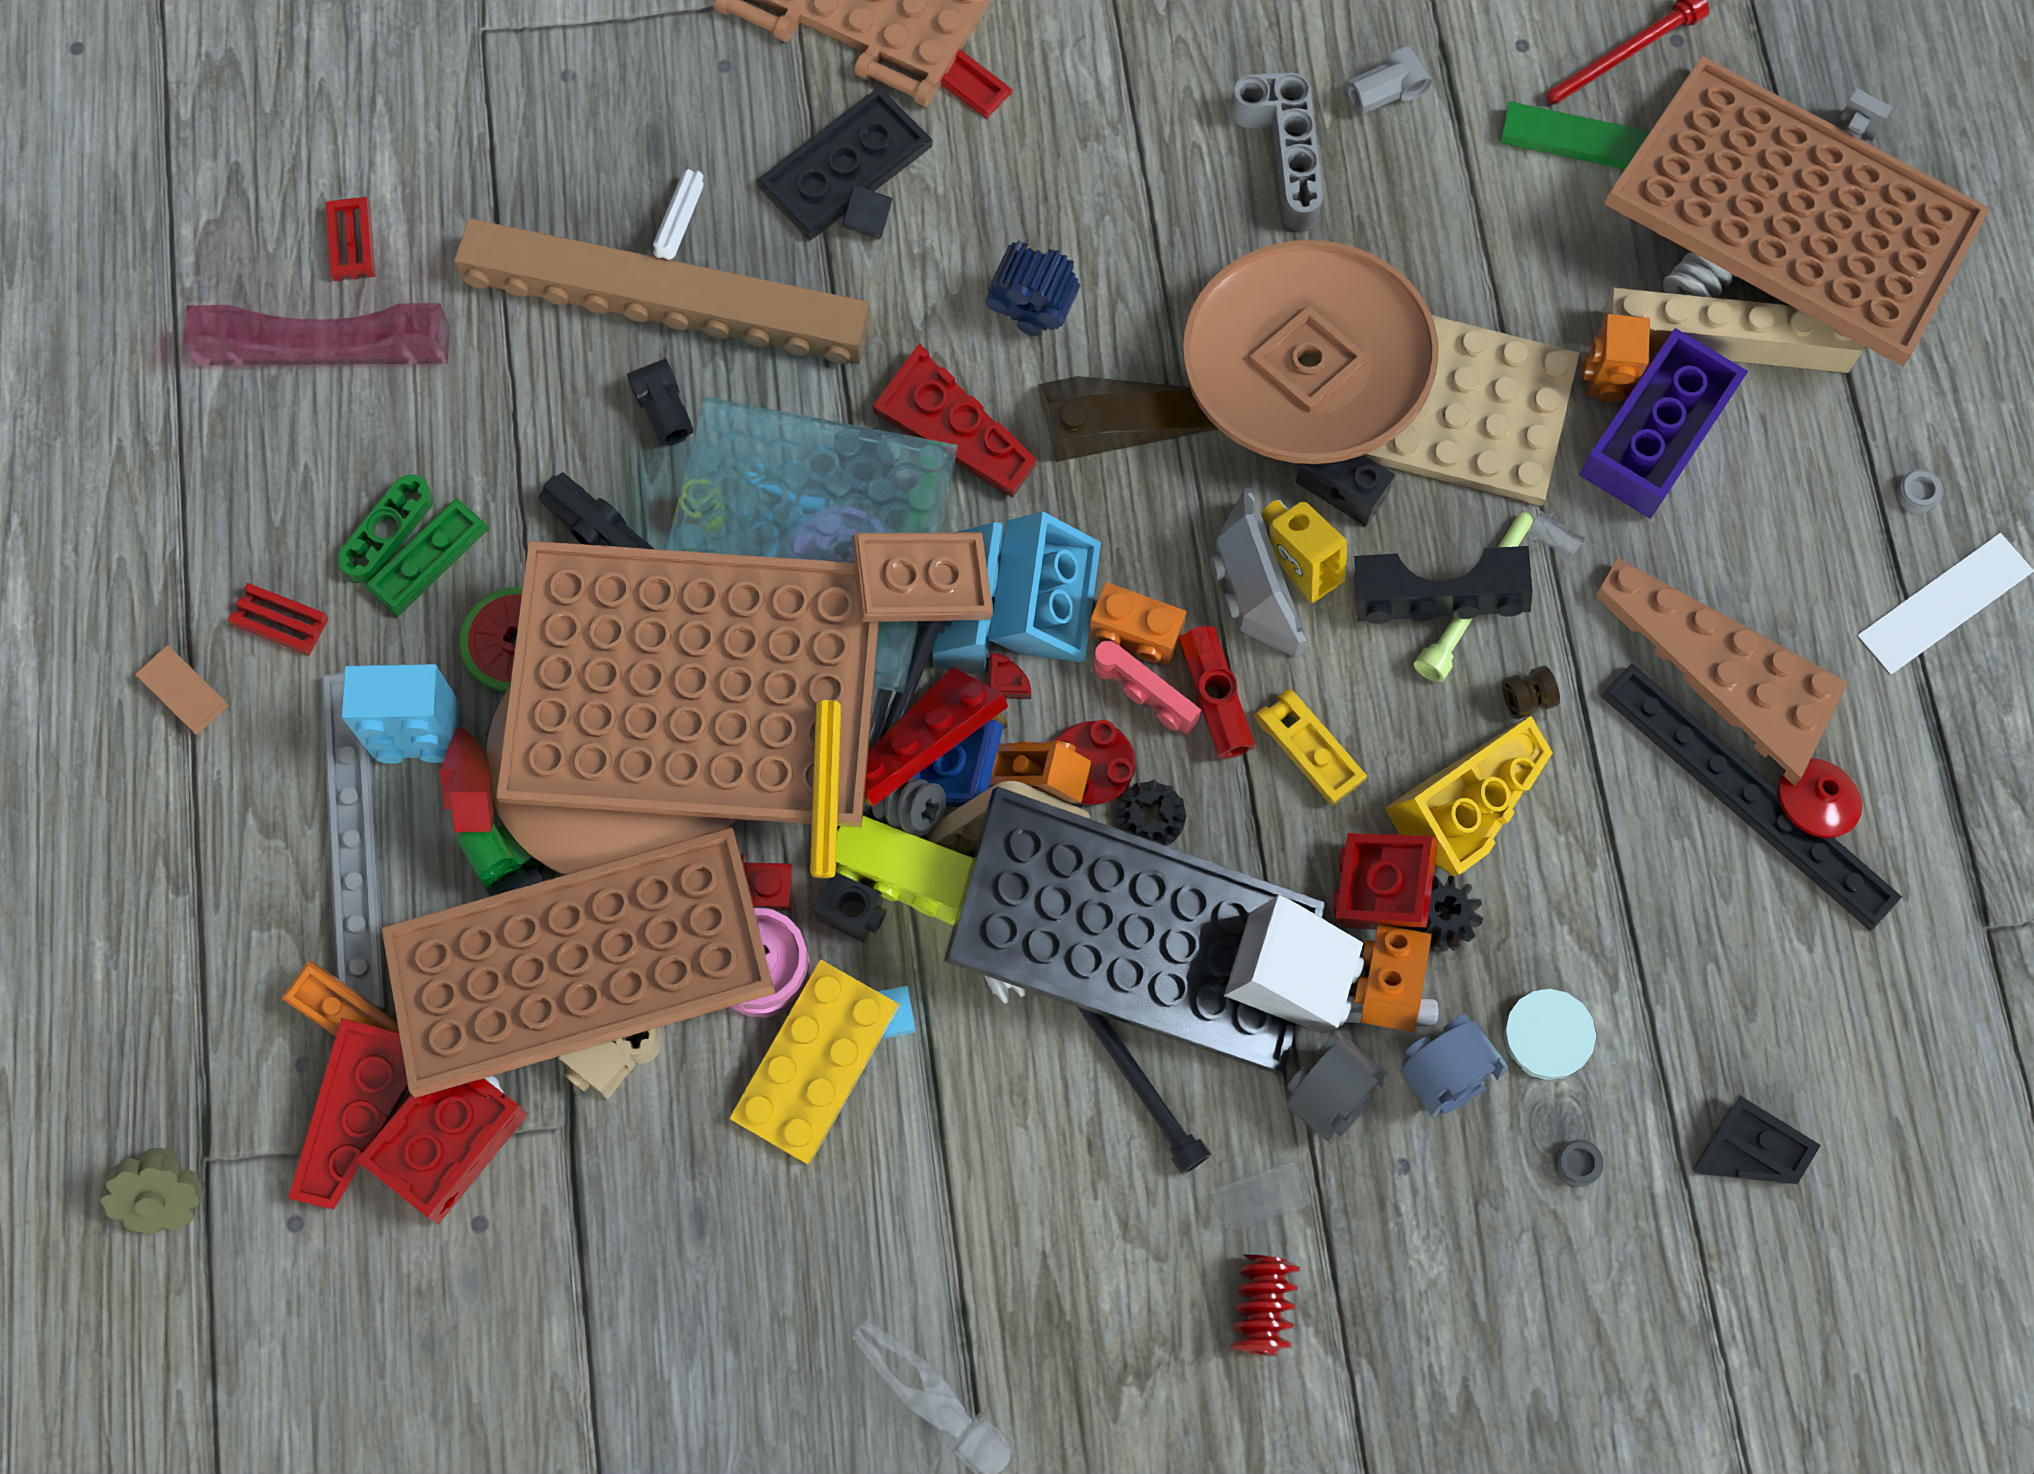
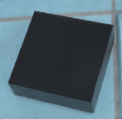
[841,185,893,239]

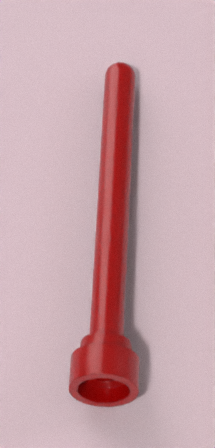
[1546,0,1709,105]

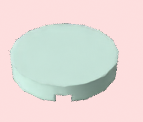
[1503,989,1596,1080]

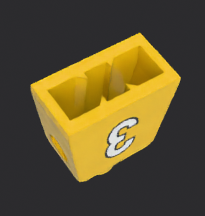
[1261,500,1347,604]

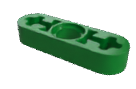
[338,474,433,583]

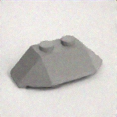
[1209,487,1307,658]

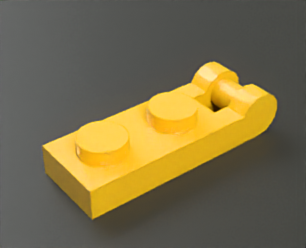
[1254,688,1367,807]

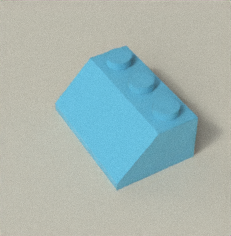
[989,511,1101,662]
[931,522,1003,674]

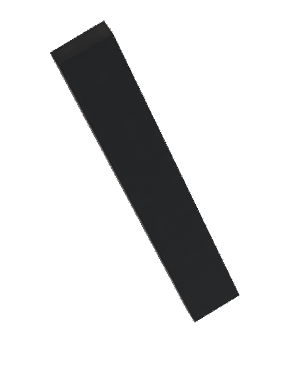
[1601,663,1902,931]

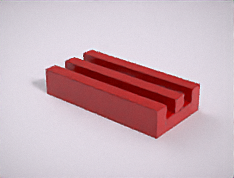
[326,197,375,282]
[228,582,329,656]

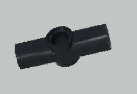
[538,472,654,549]

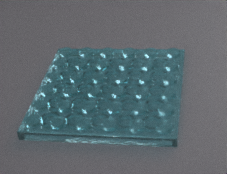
[666,397,958,693]

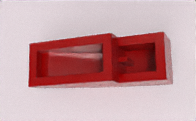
[440,728,494,832]

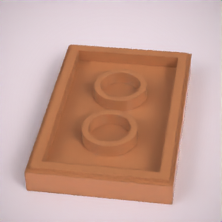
[851,532,993,622]

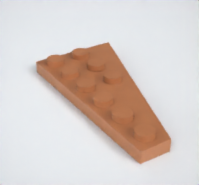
[1595,557,1848,786]

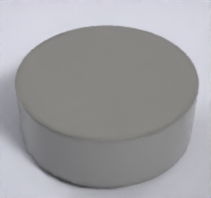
[1896,469,1943,514]

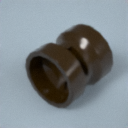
[1502,665,1560,719]

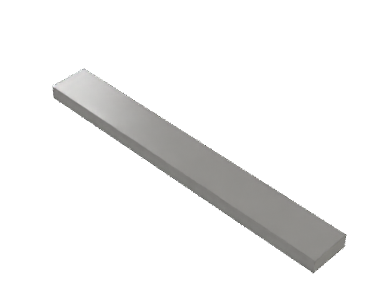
[321,672,387,1012]

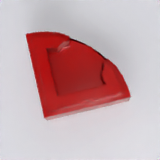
[988,652,1031,699]

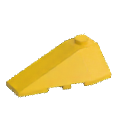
[1384,716,1553,876]

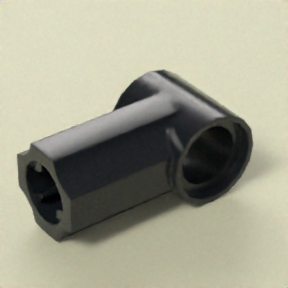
[626,358,694,446]

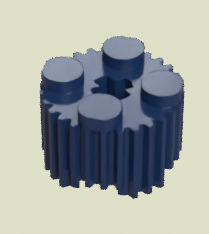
[985,240,1081,336]

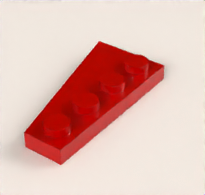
[873,343,1036,498]
[864,666,1008,806]
[288,1017,408,1210]

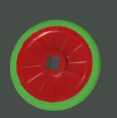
[459,587,523,693]

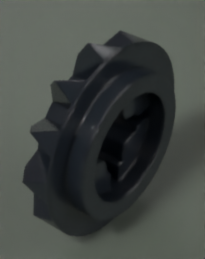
[1116,779,1187,846]

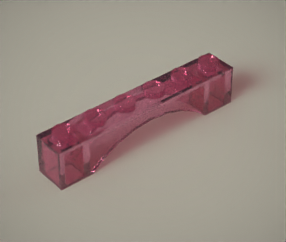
[183,303,450,366]

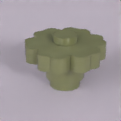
[101,1148,202,1234]

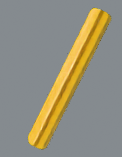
[810,700,841,878]

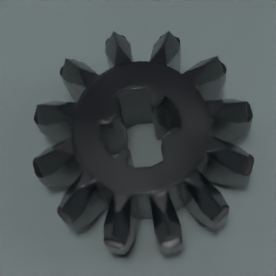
[1409,876,1483,951]

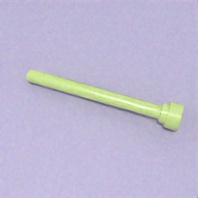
[1414,512,1533,683]

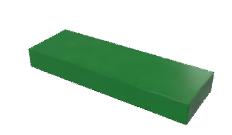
[364,497,489,618]

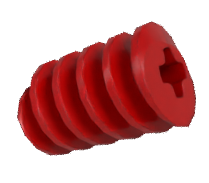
[1231,1254,1300,1357]

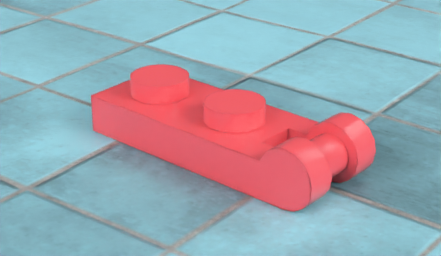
[1093,641,1201,736]

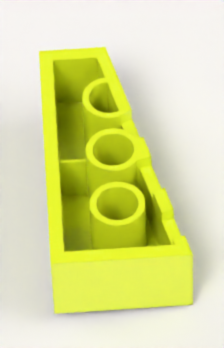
[836,816,973,926]

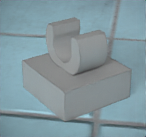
[1837,88,1893,140]

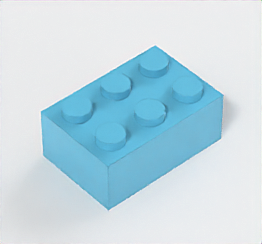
[342,664,463,764]

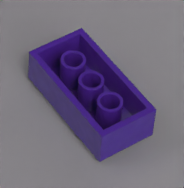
[1579,328,1748,519]

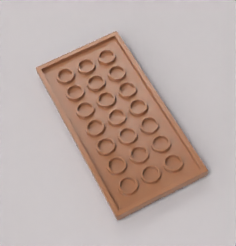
[382,827,775,1098]

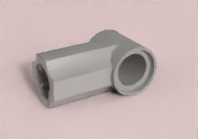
[1346,47,1433,115]

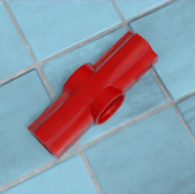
[1178,625,1255,759]

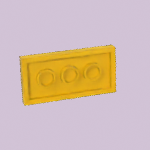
[729,959,900,1164]

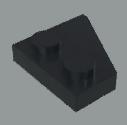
[1692,1095,1821,1184]

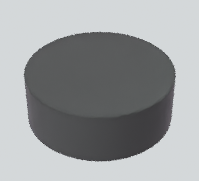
[1555,1139,1604,1187]

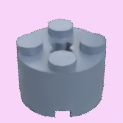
[1400,1014,1508,1118]

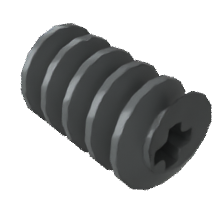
[863,777,946,837]

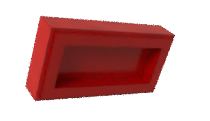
[941,49,1013,119]

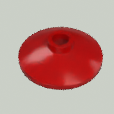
[1777,758,1862,838]

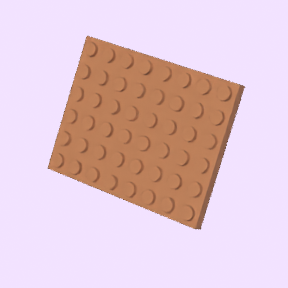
[1604,56,1990,367]
[496,541,879,827]

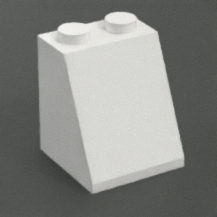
[1224,895,1364,1034]

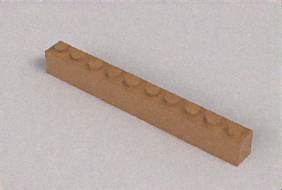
[454,218,872,364]

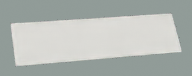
[1858,533,2034,674]

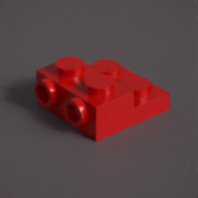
[1332,833,1438,930]

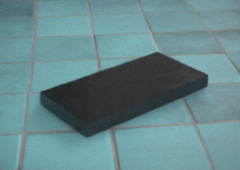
[757,86,933,241]

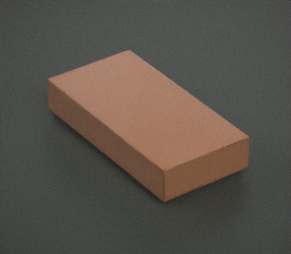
[135,645,229,735]

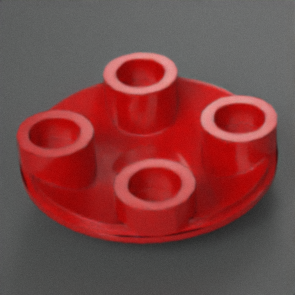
[1053,720,1136,805]

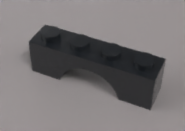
[1354,546,1533,624]

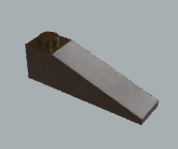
[1038,376,1218,462]

